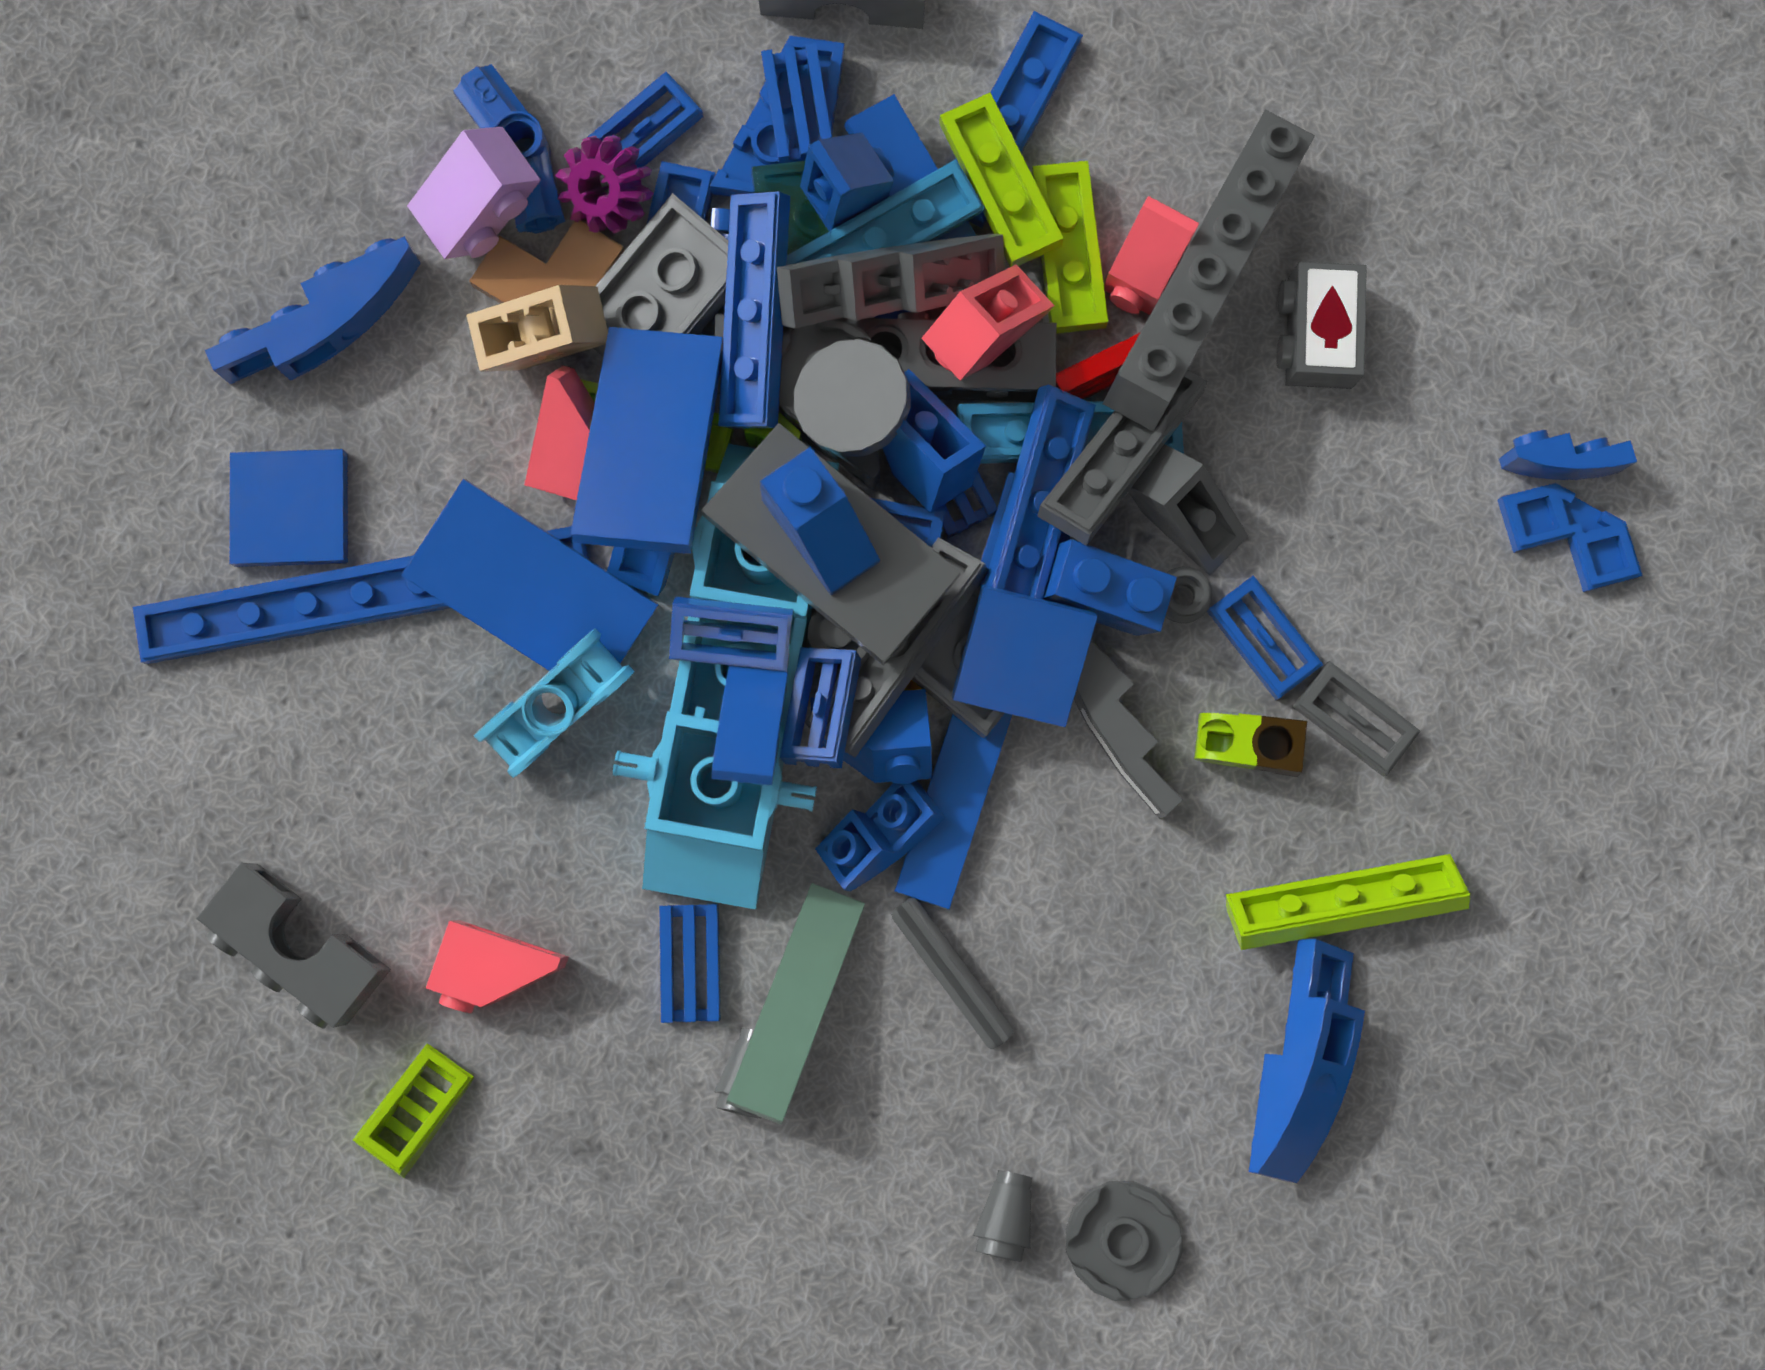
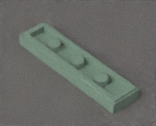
[726,883,865,1125]

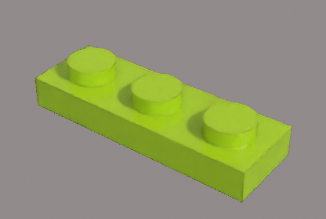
[939,92,1064,267]
[1031,160,1108,334]

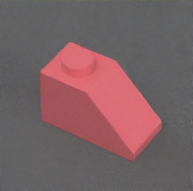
[1104,196,1199,315]
[921,264,1054,381]
[525,365,595,501]
[426,920,569,1013]

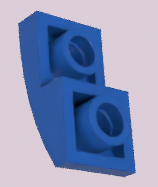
[1498,430,1637,480]
[712,665,788,785]
[815,780,945,892]

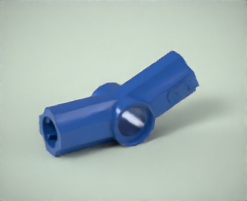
[453,64,565,234]

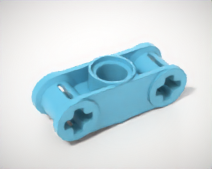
[474,628,635,778]

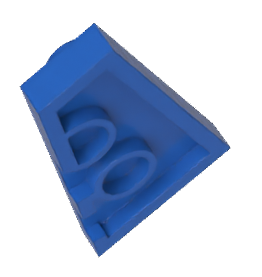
[710,35,845,202]

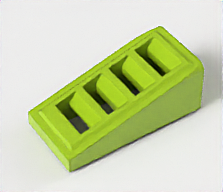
[353,1043,475,1178]

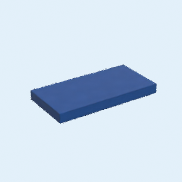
[570,327,723,554]
[401,479,659,671]

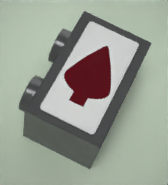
[1276,262,1367,389]

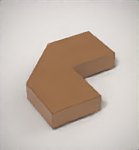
[469,221,625,304]

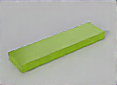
[1226,854,1471,950]

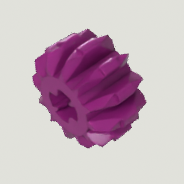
[555,135,654,233]

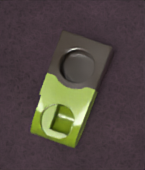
[1194,713,1308,777]

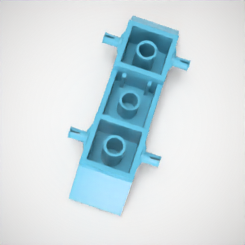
[613,444,839,910]

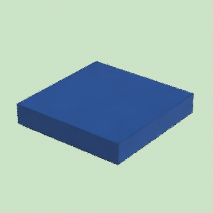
[229,449,348,567]
[951,584,1098,727]

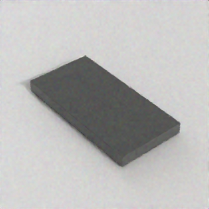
[701,423,961,666]

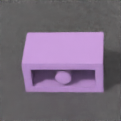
[407,127,541,259]

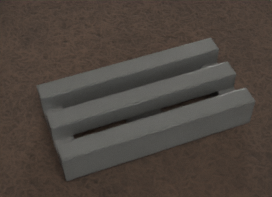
[1293,661,1421,777]

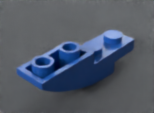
[205,236,421,384]
[1249,939,1365,1183]

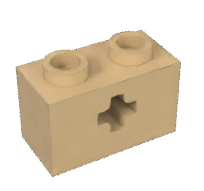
[466,285,608,371]

